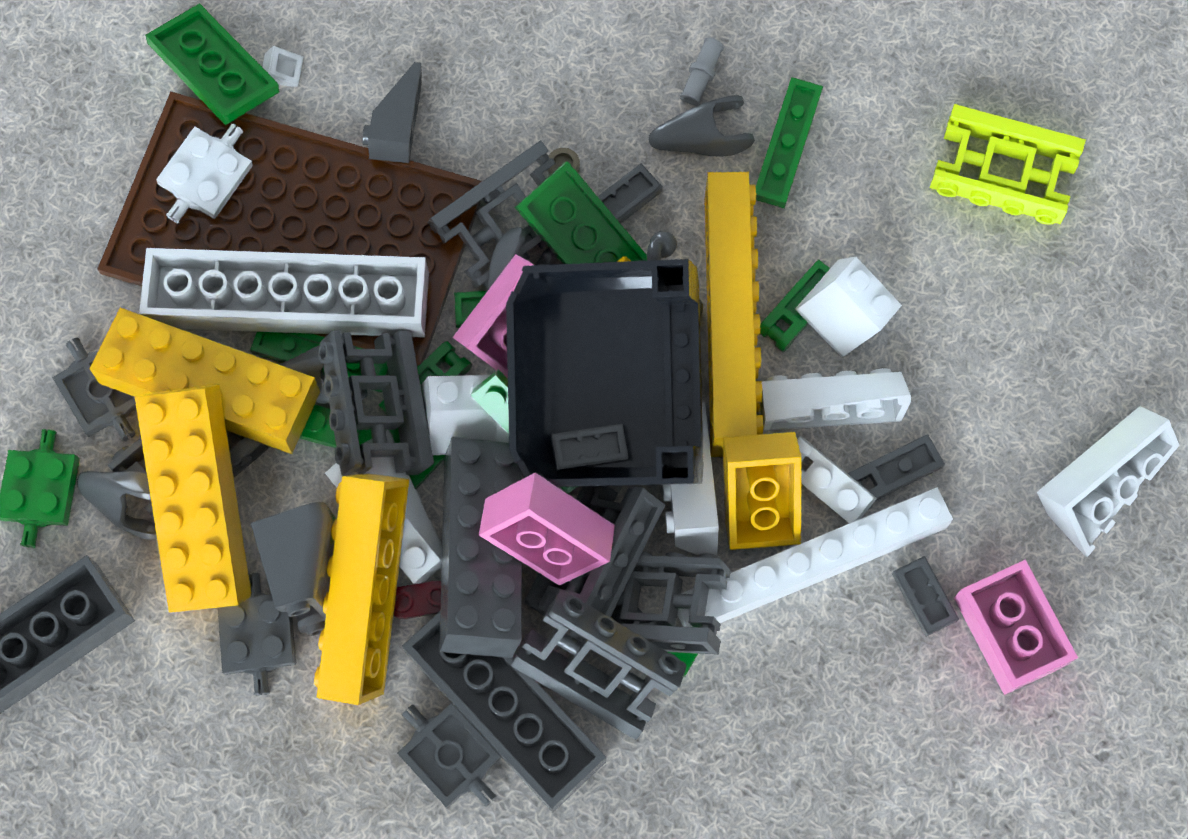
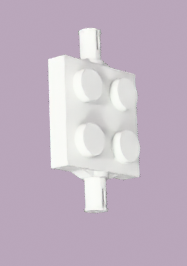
[156,124,253,223]

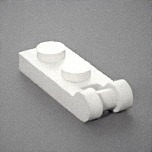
[797,436,877,524]

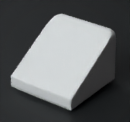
[263,46,304,87]

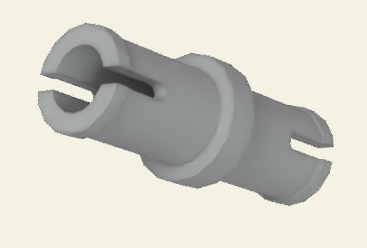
[680,38,724,106]

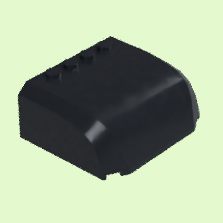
[506,259,704,487]

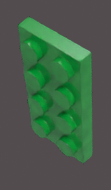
[145,3,280,125]
[515,161,647,264]

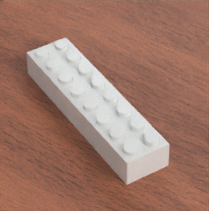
[139,248,429,337]

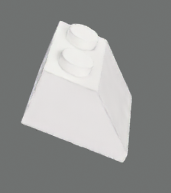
[795,257,902,357]
[421,375,497,455]

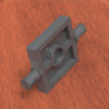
[52,338,137,441]
[217,573,296,696]
[397,703,501,809]

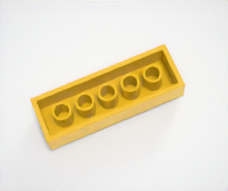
[90,307,320,454]
[135,384,251,613]
[314,473,409,705]

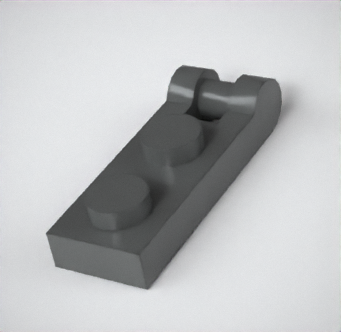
[847,434,945,501]

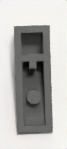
[363,62,422,163]

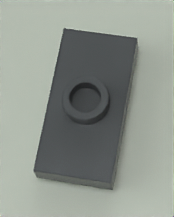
[598,163,663,224]
[550,424,628,471]
[892,556,959,637]

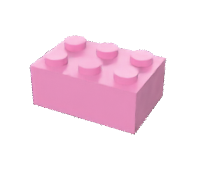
[452,254,533,378]
[479,473,615,585]
[954,559,1078,695]

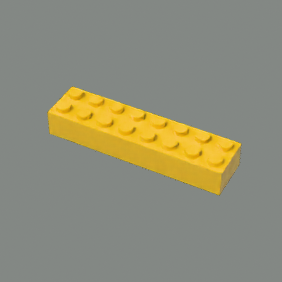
[704,172,763,457]

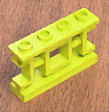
[930,104,1086,224]

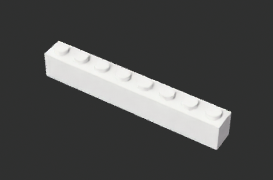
[677,487,953,627]

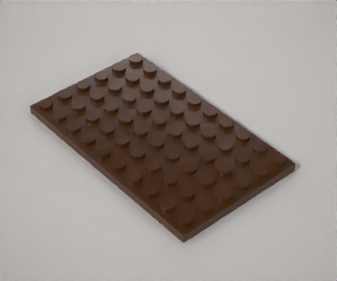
[97,91,482,367]

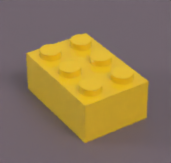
[723,432,801,550]

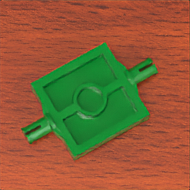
[0,429,80,548]

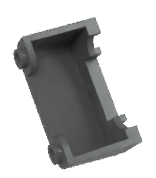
[250,502,337,636]

